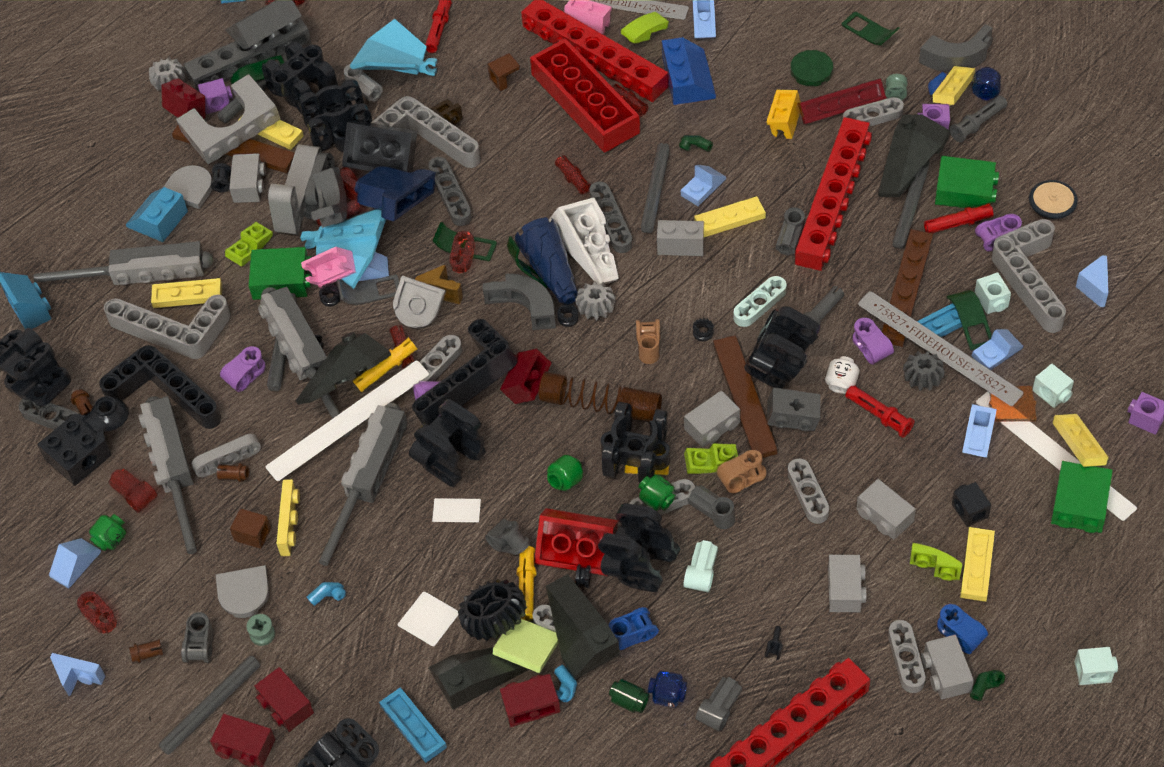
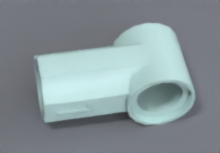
[684,540,718,592]

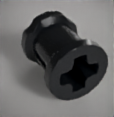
[210,163,231,193]

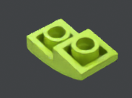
[621,11,669,43]
[225,222,273,267]
[684,443,738,474]
[910,543,962,581]

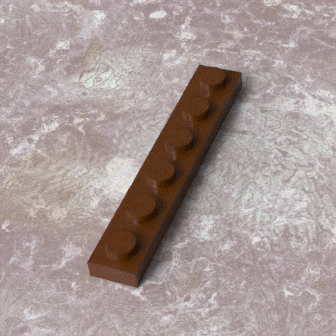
[882,229,933,347]

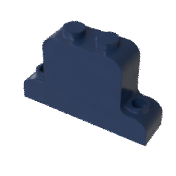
[355,167,436,221]

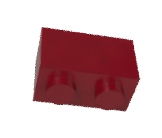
[161,78,206,119]
[500,348,552,404]
[254,667,314,732]
[500,674,560,728]
[210,714,276,767]

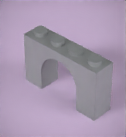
[176,74,281,164]

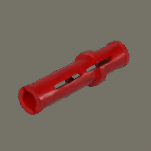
[425,0,452,53]
[923,203,994,233]

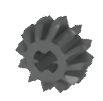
[903,350,945,391]

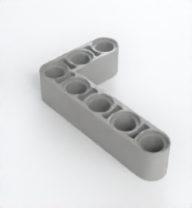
[371,96,481,168]
[268,144,321,235]
[992,219,1066,333]
[104,295,231,359]

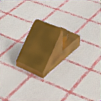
[415,265,463,304]

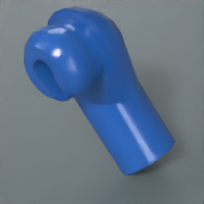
[928,72,947,95]

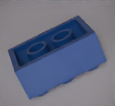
[662,37,716,105]

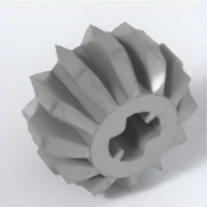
[149,57,185,91]
[576,280,615,321]

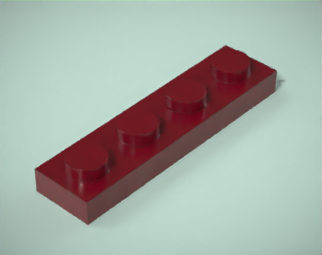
[798,78,886,124]

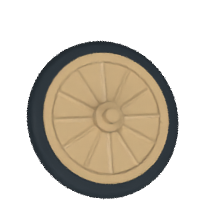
[1029,180,1078,219]

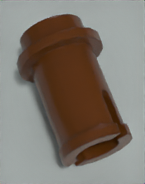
[71,389,93,415]
[217,463,249,482]
[129,639,163,663]

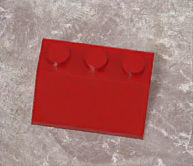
[534,508,619,576]

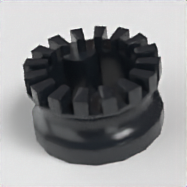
[319,284,341,307]
[557,303,578,327]
[693,318,714,342]
[575,564,591,588]

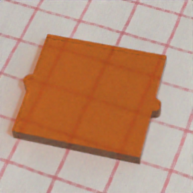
[989,386,1037,422]

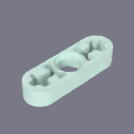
[734,276,787,327]

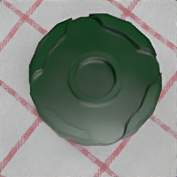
[790,50,833,86]

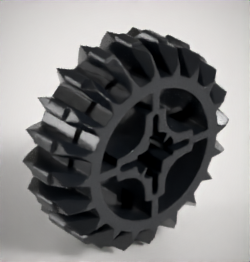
[458,579,527,641]

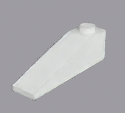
[549,198,618,285]

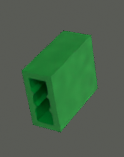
[935,156,999,208]
[249,247,312,300]
[1051,461,1113,533]

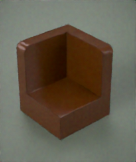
[487,53,520,91]
[230,509,271,549]

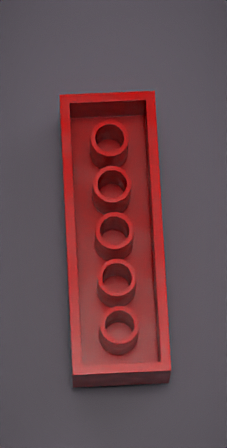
[530,38,640,153]

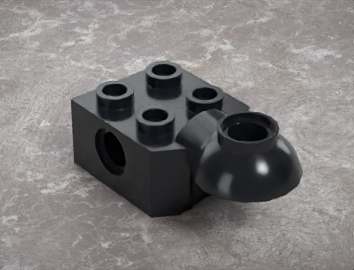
[37,396,129,486]

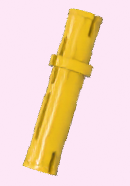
[352,337,418,392]
[516,546,537,621]

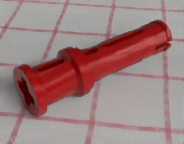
[845,385,915,438]

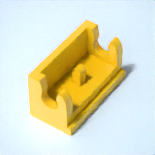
[766,90,801,139]

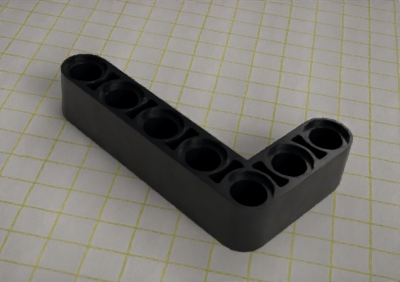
[412,319,518,426]
[99,345,221,429]

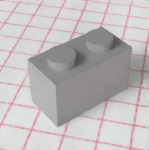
[229,154,266,203]
[657,220,704,256]
[684,390,740,448]
[856,479,916,540]
[828,555,866,612]
[921,635,974,700]

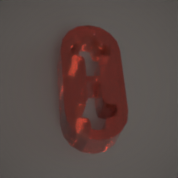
[450,231,475,273]
[77,591,117,634]

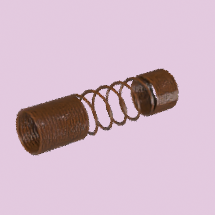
[539,371,662,422]

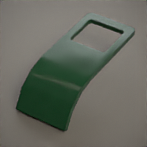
[841,11,900,45]
[230,55,284,84]
[433,222,497,261]
[507,236,548,288]
[947,290,992,350]

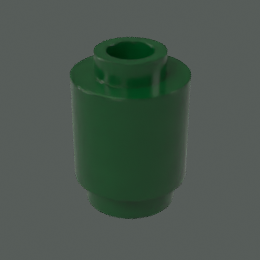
[609,679,650,713]

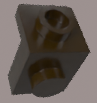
[430,99,463,125]

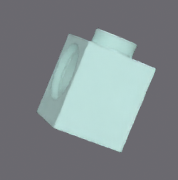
[975,272,1011,314]
[1032,364,1074,408]
[1074,647,1118,685]

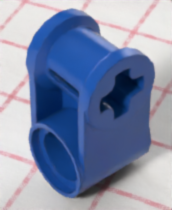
[937,604,988,654]
[609,607,659,650]

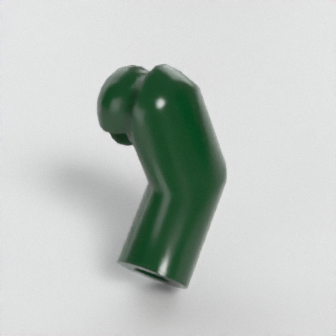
[679,135,713,152]
[970,670,1005,701]

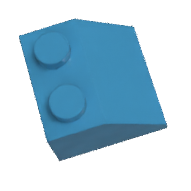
[126,187,188,242]
[0,272,51,330]

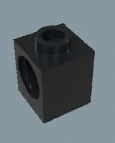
[952,482,991,527]

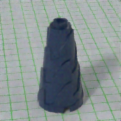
[514,217,578,305]

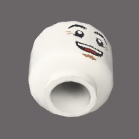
[825,356,860,394]

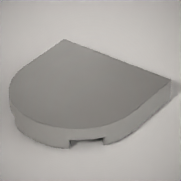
[164,165,212,209]
[393,276,446,328]
[216,565,269,618]

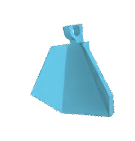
[350,19,437,76]
[300,208,386,289]

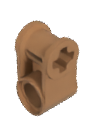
[636,319,660,364]
[717,450,767,493]

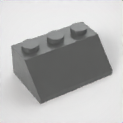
[225,0,302,50]

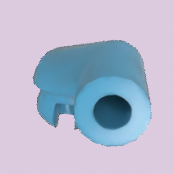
[307,582,346,606]
[554,665,577,702]

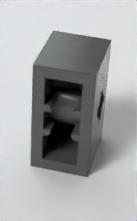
[767,387,820,431]

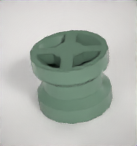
[885,74,908,100]
[246,614,275,646]

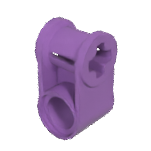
[975,214,1022,251]
[853,318,894,364]
[220,346,266,392]

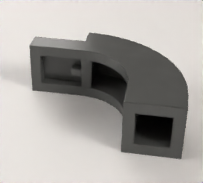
[919,24,993,72]
[311,167,347,228]
[483,274,556,330]

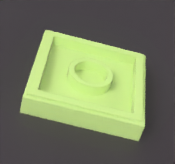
[492,619,558,673]

